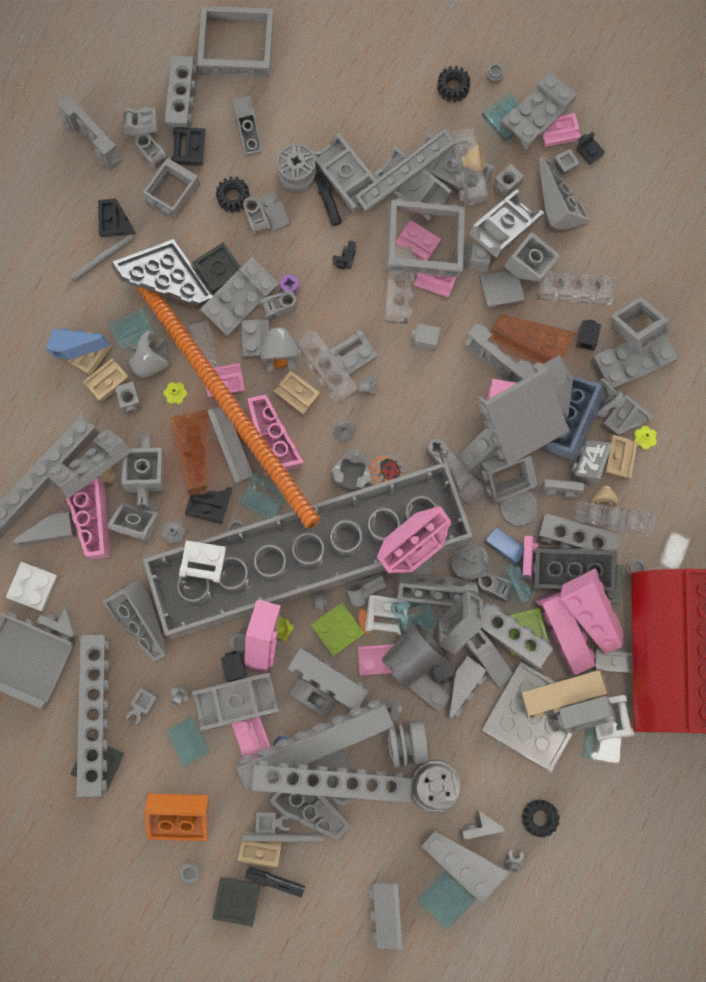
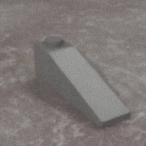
[539,156,591,231]
[102,579,168,661]
[268,773,350,840]

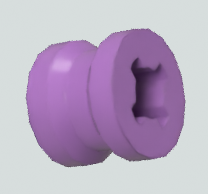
[280,274,299,295]

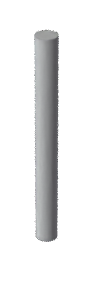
[70,234,134,281]
[242,833,323,842]

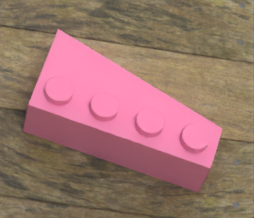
[246,395,304,476]
[66,478,112,560]
[560,568,624,654]
[534,590,596,676]
[245,600,281,673]

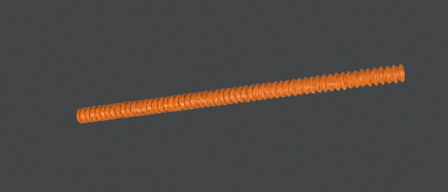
[135,286,321,529]

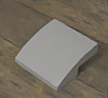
[479,270,525,309]

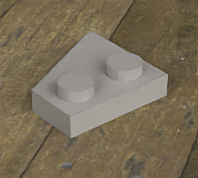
[602,394,654,436]

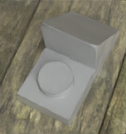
[258,191,290,232]
[37,609,78,639]
[461,810,504,840]

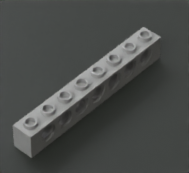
[76,635,110,798]
[248,761,412,803]

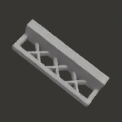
[208,407,253,483]

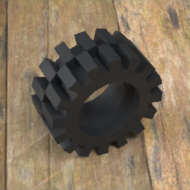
[437,66,471,102]
[216,176,250,213]
[522,800,560,838]

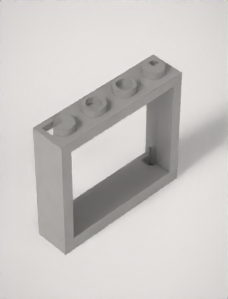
[197,5,274,77]
[385,198,465,277]

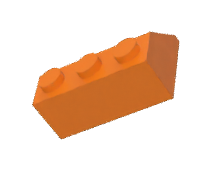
[144,793,209,841]

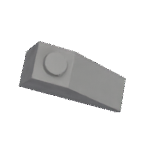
[13,510,75,547]

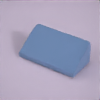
[484,527,524,565]

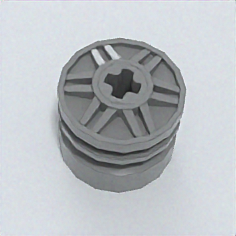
[277,144,316,193]
[387,721,429,767]

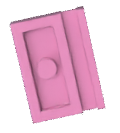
[542,113,581,147]
[396,220,441,260]
[414,259,457,298]
[206,363,245,397]
[523,536,539,579]
[358,644,395,676]
[232,717,271,756]

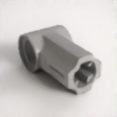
[346,573,387,607]

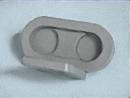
[595,378,624,418]

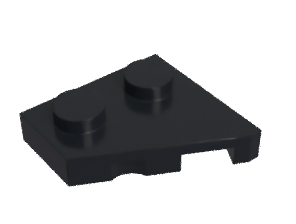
[98,198,135,238]
[185,487,232,524]

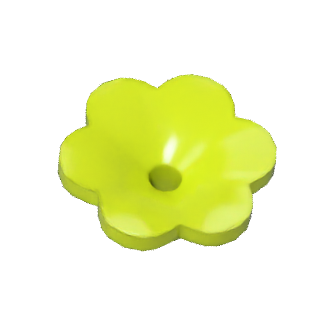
[163,382,187,404]
[634,426,657,450]
[277,617,294,641]

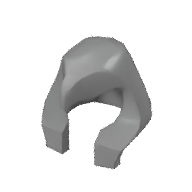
[260,327,300,372]
[129,330,171,378]
[331,449,371,491]

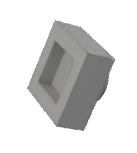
[554,149,580,175]

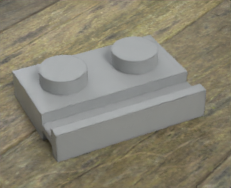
[241,319,269,359]
[541,479,584,498]

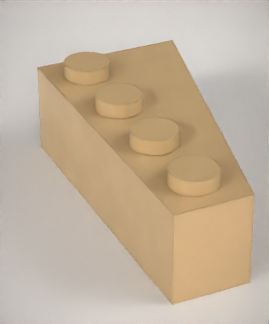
[522,670,609,718]

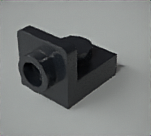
[576,131,605,165]
[332,241,357,270]

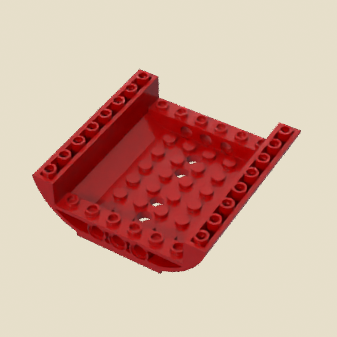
[631,568,706,734]

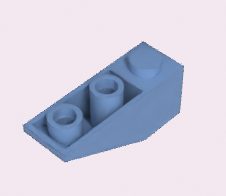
[46,328,110,360]

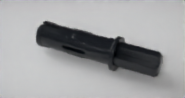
[315,173,342,226]
[245,867,305,898]

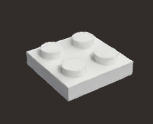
[6,562,58,612]

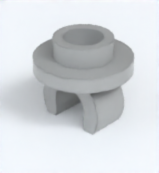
[170,686,190,708]
[504,850,525,873]

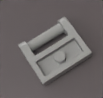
[124,107,157,136]
[328,329,378,377]

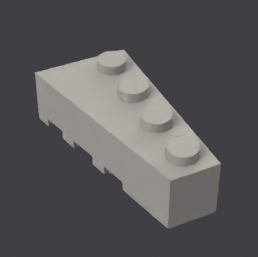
[287,648,368,710]
[420,830,509,904]

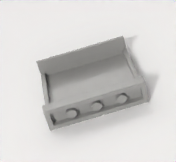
[478,362,568,465]
[0,611,76,709]

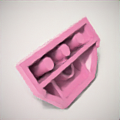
[377,506,451,573]

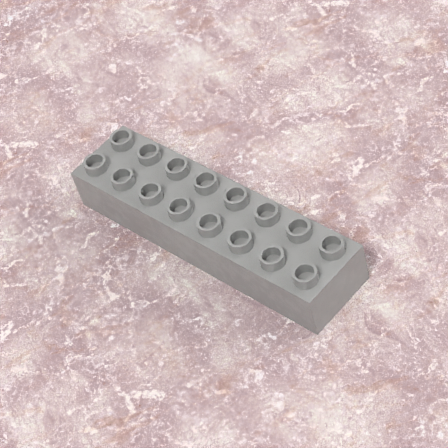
[143,462,472,640]

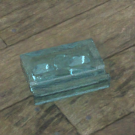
[108,308,155,349]
[166,717,210,767]

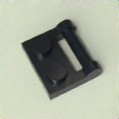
[171,127,206,165]

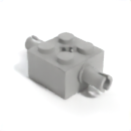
[122,434,166,509]

